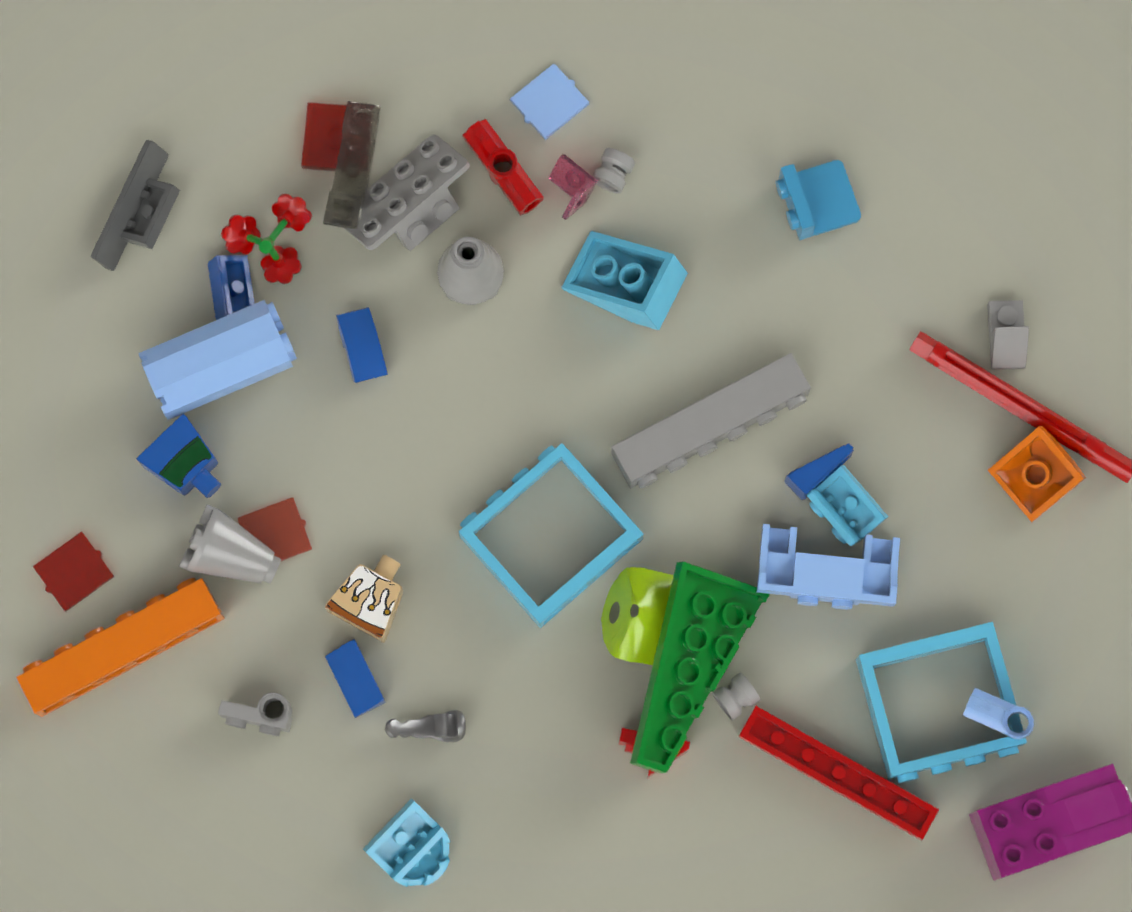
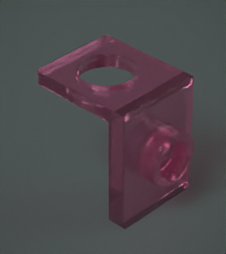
[549,154,598,220]

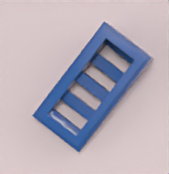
[785,443,854,500]

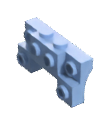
[757,524,900,610]

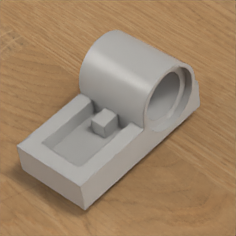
[218,693,292,736]

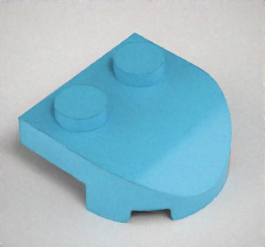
[363,798,450,887]

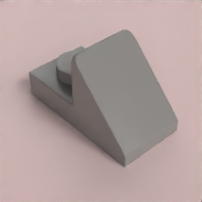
[987,300,1029,370]

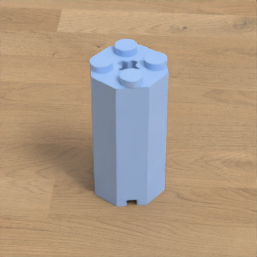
[138,300,297,420]

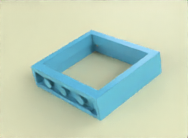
[458,443,644,629]
[855,622,1027,783]

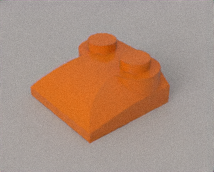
[988,426,1086,522]

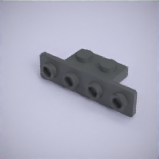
[91,140,180,271]

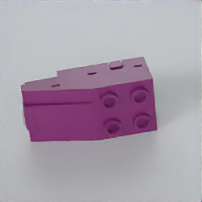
[969,764,1132,881]

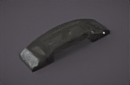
[323,101,381,229]

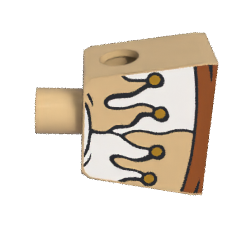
[325,555,403,643]

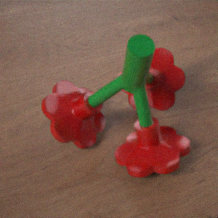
[221,193,312,284]

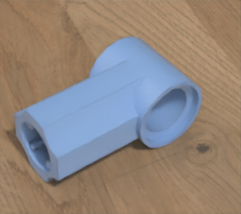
[963,688,1034,740]

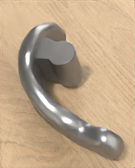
[385,710,466,743]

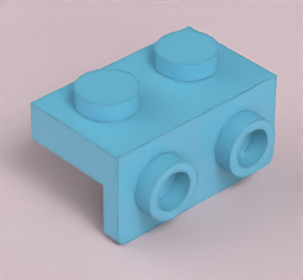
[807,465,889,546]

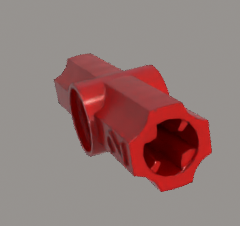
[462,119,544,216]

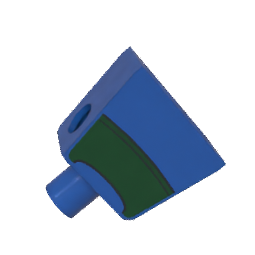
[136,414,221,498]

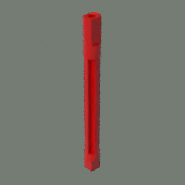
[909,331,1132,483]

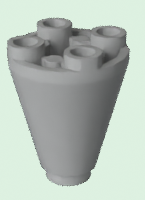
[437,236,504,305]
[179,504,281,584]

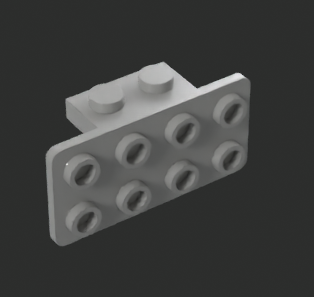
[336,135,470,251]

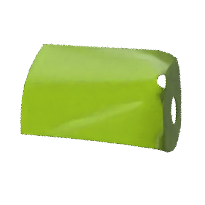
[601,567,674,665]

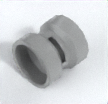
[592,148,635,194]
[712,672,761,721]

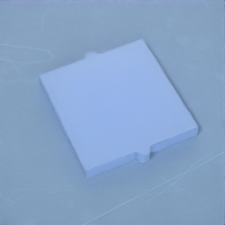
[510,63,589,140]

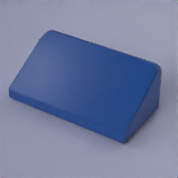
[208,255,255,320]
[325,639,386,718]

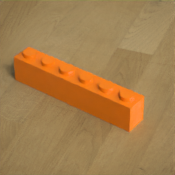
[16,578,225,717]

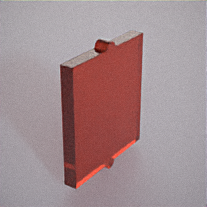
[237,497,313,562]
[33,532,115,612]

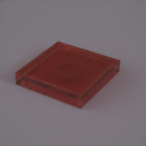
[301,102,374,174]

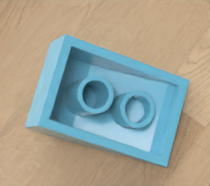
[562,231,688,331]

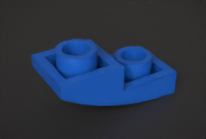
[336,307,388,383]

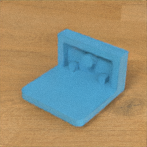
[775,160,861,241]

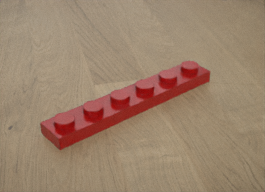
[738,706,939,841]

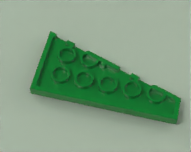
[630,561,770,773]

